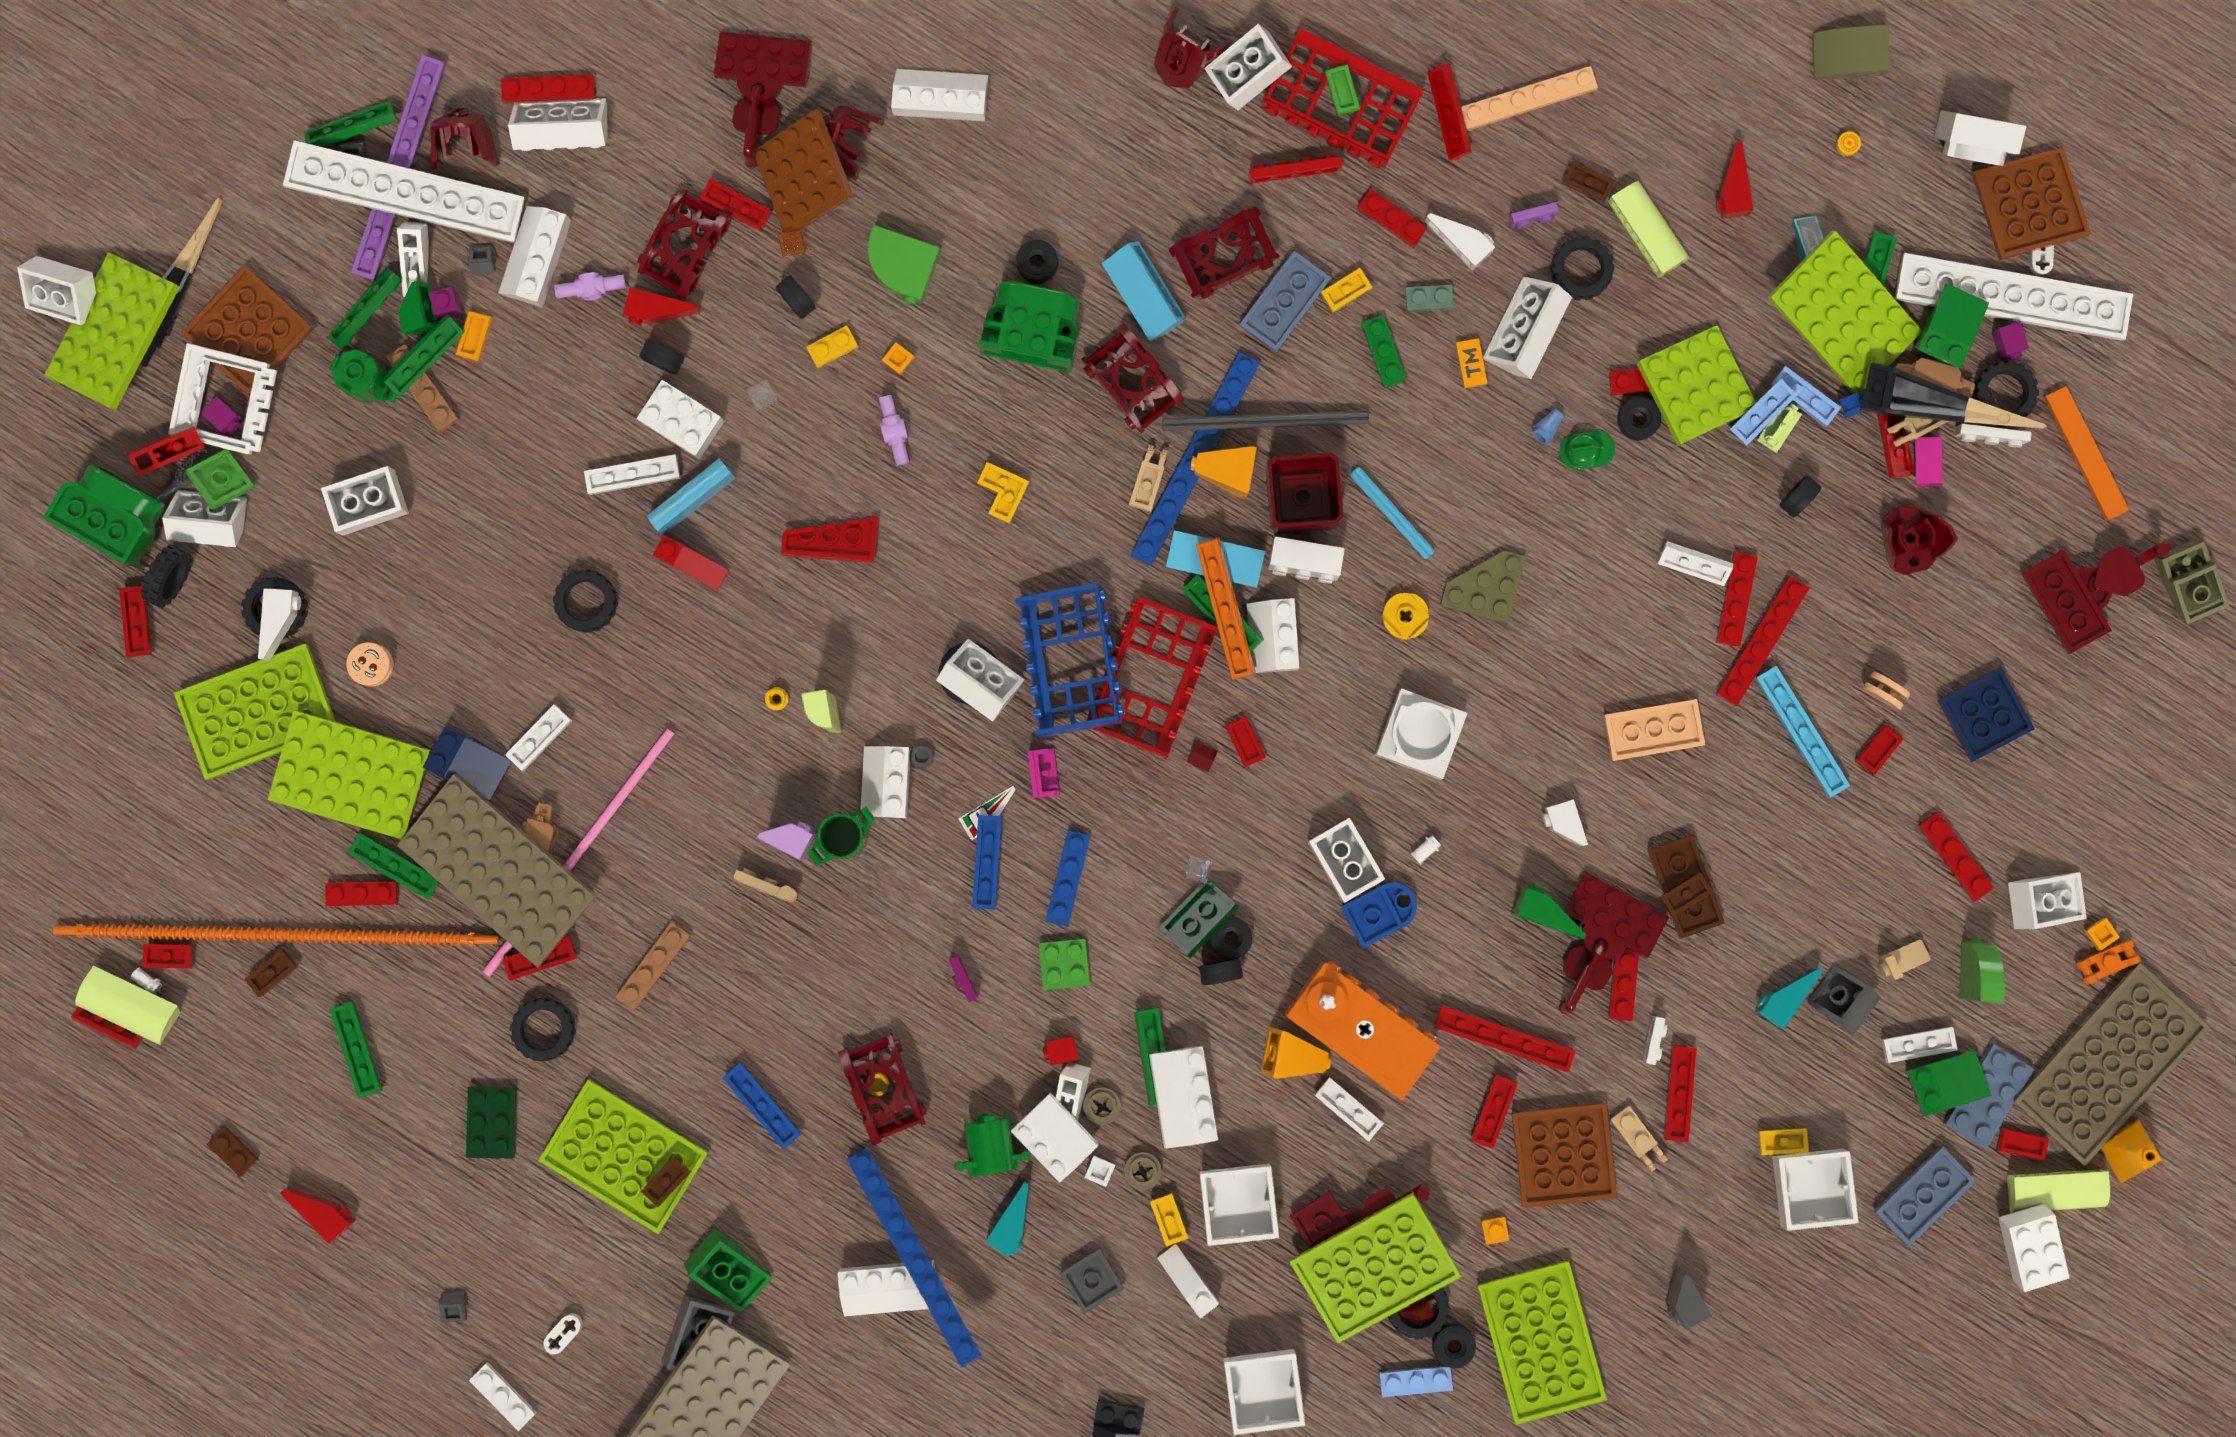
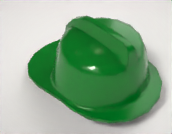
[1560,430,1615,470]

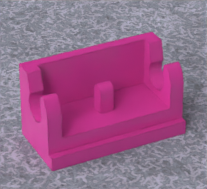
[1915,437,1943,486]
[1028,749,1060,798]

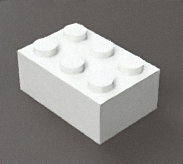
[1204,24,1292,110]
[637,380,724,460]
[321,466,409,536]
[1268,537,1345,584]
[1308,818,1385,903]
[1998,1204,2069,1292]

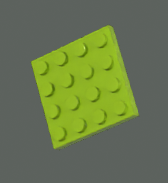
[1636,325,1756,446]

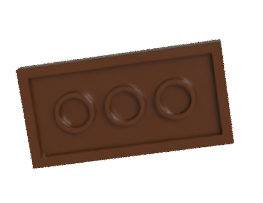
[1647,835,1725,939]

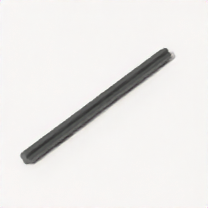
[1162,411,1369,431]

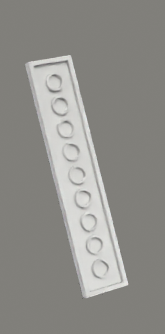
[283,141,525,243]
[1894,253,2133,341]

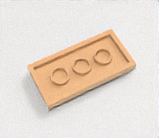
[1603,699,1705,761]

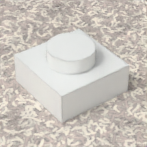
[1085,1155,1115,1187]

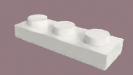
[1954,424,2031,447]
[1658,541,1733,586]
[505,704,572,771]
[1881,1027,1958,1063]
[1314,1077,1384,1141]
[469,1362,537,1431]

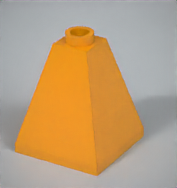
[1190,446,1257,499]
[1260,1026,1331,1079]
[2101,1119,2162,1183]

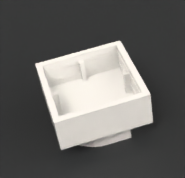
[1934,110,2026,166]
[1375,688,1467,780]
[1772,1149,1858,1231]
[1199,1164,1279,1246]
[1224,1349,1305,1435]

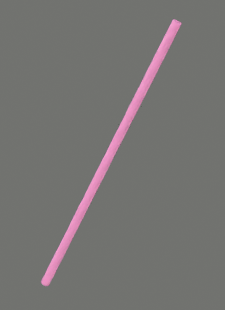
[483,728,674,977]

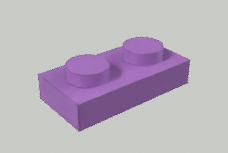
[1508,202,1559,229]

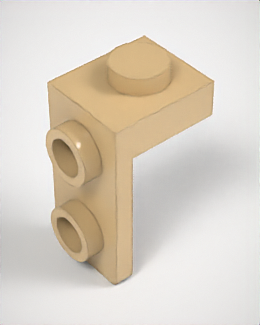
[1878,939,1931,980]

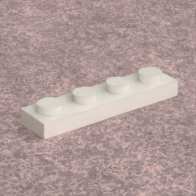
[584,454,681,495]

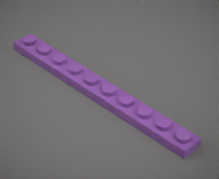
[351,55,446,281]

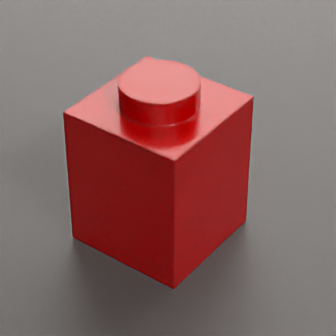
[1042,1035,1079,1065]

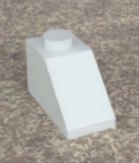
[1542,800,1588,846]

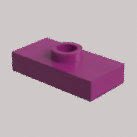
[949,955,978,1002]

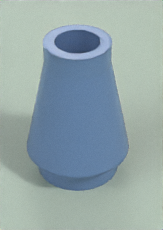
[1532,409,1564,444]

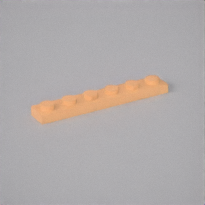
[1461,66,1598,131]

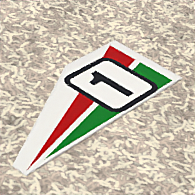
[959,786,1016,841]

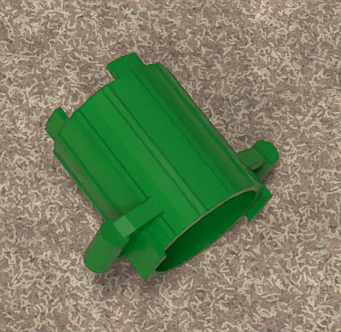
[329,349,397,403]
[807,807,876,866]
[954,1112,1030,1179]

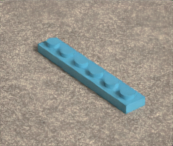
[1755,666,1850,798]

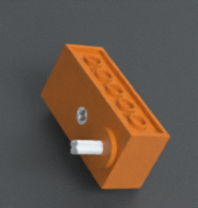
[1284,960,1441,1101]

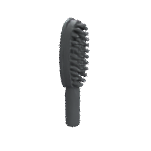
[156,449,213,503]

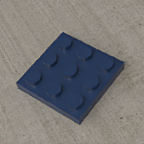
[1937,667,2035,762]

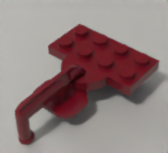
[714,32,812,169]
[2021,542,2171,654]
[1559,872,1669,1014]
[1290,1182,1430,1248]

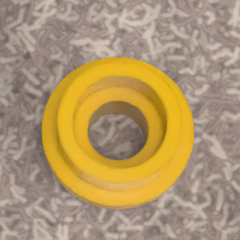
[765,687,789,711]

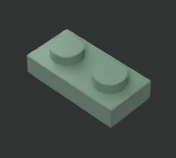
[1405,285,1454,312]

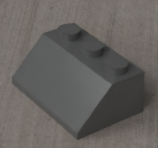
[661,1293,735,1370]

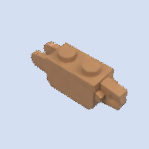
[1893,358,1975,398]
[521,803,558,856]

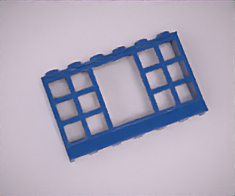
[1015,582,1125,738]

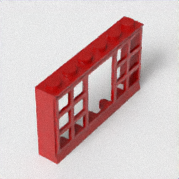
[1262,28,1424,169]
[1086,597,1218,759]

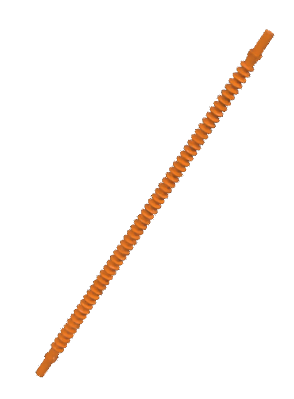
[53,924,499,946]

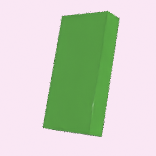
[1325,64,1360,117]

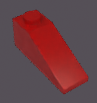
[1715,142,1754,219]
[623,288,701,326]
[127,426,205,476]
[653,535,729,591]
[280,1188,355,1244]

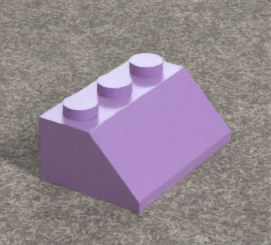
[757,822,818,860]

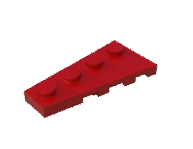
[781,516,879,563]

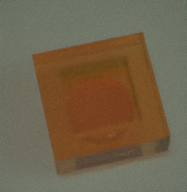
[777,229,806,257]

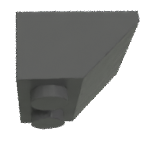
[1807,965,1881,1035]
[1666,1267,1712,1329]

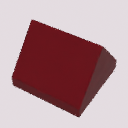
[1187,742,1218,772]
[1401,1299,1434,1321]

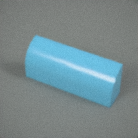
[1101,241,1187,341]
[646,458,735,535]
[1166,530,1265,587]

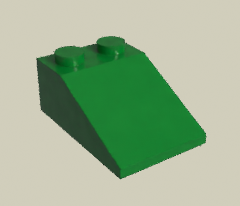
[1914,283,1989,369]
[1511,885,1586,939]
[1906,1051,1992,1117]
[684,1228,772,1313]

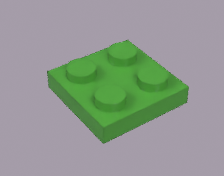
[186,449,254,510]
[1039,939,1090,990]

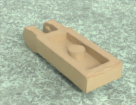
[1887,417,1948,446]
[1129,444,1168,512]
[733,868,798,903]
[1610,1105,1667,1172]

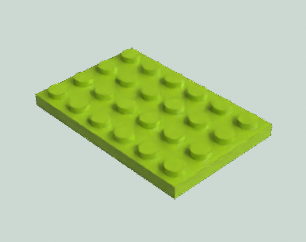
[1767,231,1922,395]
[44,252,180,411]
[174,643,336,780]
[268,710,432,839]
[538,1079,709,1234]
[1290,1192,1462,1343]
[1477,1260,1607,1425]

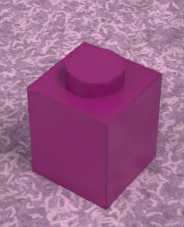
[429,287,463,320]
[1992,322,2029,360]
[201,396,244,435]

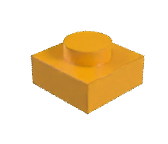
[882,342,915,376]
[2084,918,2120,951]
[1481,1216,1509,1245]

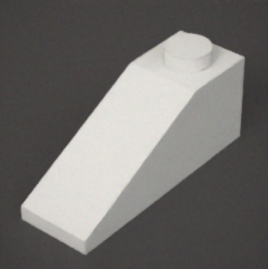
[1424,213,1495,271]
[397,222,429,297]
[258,588,301,661]
[1056,1062,1091,1121]
[1157,1243,1219,1319]

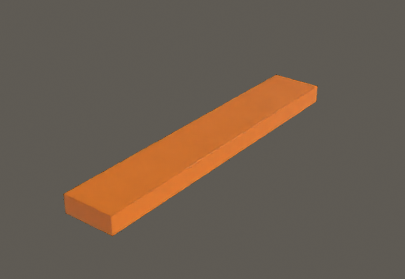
[2043,386,2130,521]
[1196,538,1256,680]

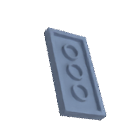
[1239,251,1331,353]
[1943,1044,2034,1149]
[1873,1146,1976,1247]

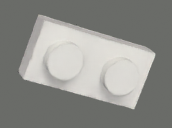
[1642,1016,1667,1065]

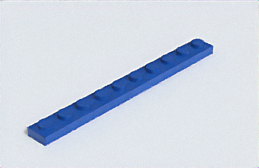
[1131,352,1260,566]
[847,1148,982,1368]

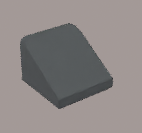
[339,139,367,158]
[468,245,495,275]
[439,1291,467,1322]

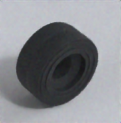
[1016,239,1058,284]
[776,276,816,319]
[639,340,684,374]
[1617,397,1661,441]
[1779,475,1822,518]
[1210,917,1252,959]
[1199,959,1243,985]
[1432,1323,1476,1369]

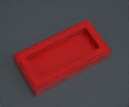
[1225,716,1266,768]
[1855,724,1904,775]
[1996,1127,2049,1161]

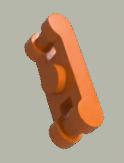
[2075,939,2141,985]

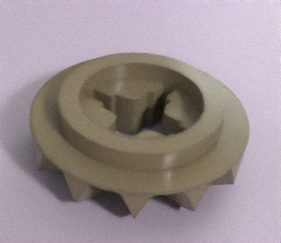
[1083,1087,1121,1125]
[1124,1152,1162,1190]

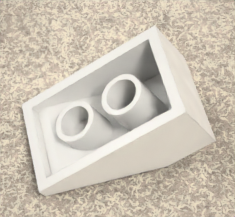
[2008,872,2087,929]

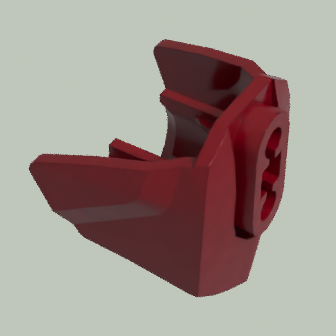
[1154,7,1232,88]
[823,106,885,181]
[430,108,499,170]
[1881,506,1958,575]

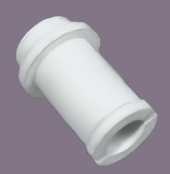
[1411,835,1441,865]
[130,967,162,995]

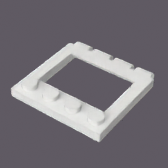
[168,343,277,454]

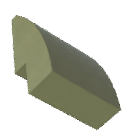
[1812,25,1890,79]
[2154,539,2230,625]

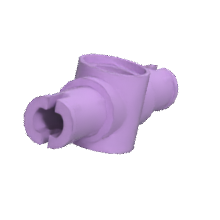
[554,272,626,301]
[879,395,910,466]

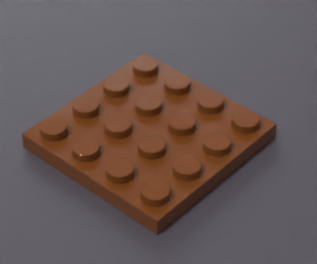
[754,110,854,237]
[1972,147,2091,260]
[181,265,314,396]
[1511,1103,1617,1208]

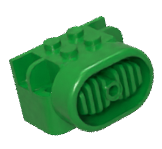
[978,281,1080,374]
[42,464,165,570]

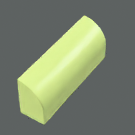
[1608,181,1690,278]
[802,690,842,733]
[75,966,180,1045]
[2007,1169,2110,1213]

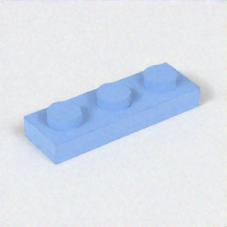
[1769,366,1841,427]
[1730,378,1797,445]
[1379,1366,1453,1397]

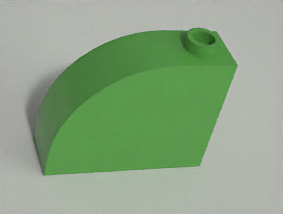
[868,225,941,305]
[1959,938,2005,1003]

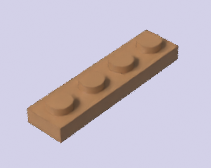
[386,344,459,433]
[615,921,691,1011]

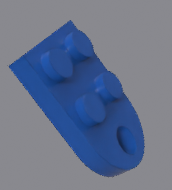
[1341,883,1417,949]

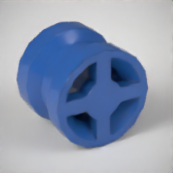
[1838,392,1864,418]

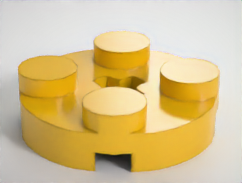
[1382,593,1429,640]

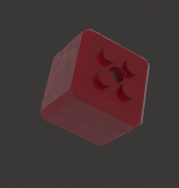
[1265,453,1344,534]

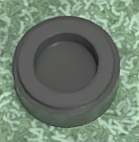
[910,744,934,768]

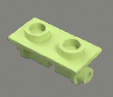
[1757,404,1802,453]

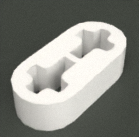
[2029,246,2054,276]
[544,1313,583,1354]

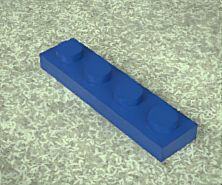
[972,815,1002,910]
[1046,830,1091,927]
[723,1062,802,1150]

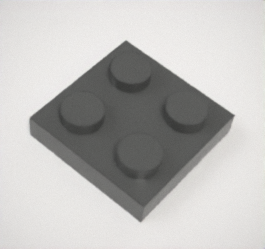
[1059,1247,1124,1314]

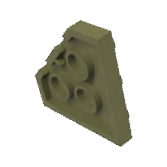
[1440,551,1526,624]

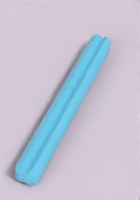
[1350,467,1435,559]

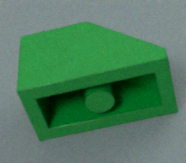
[398,281,438,336]

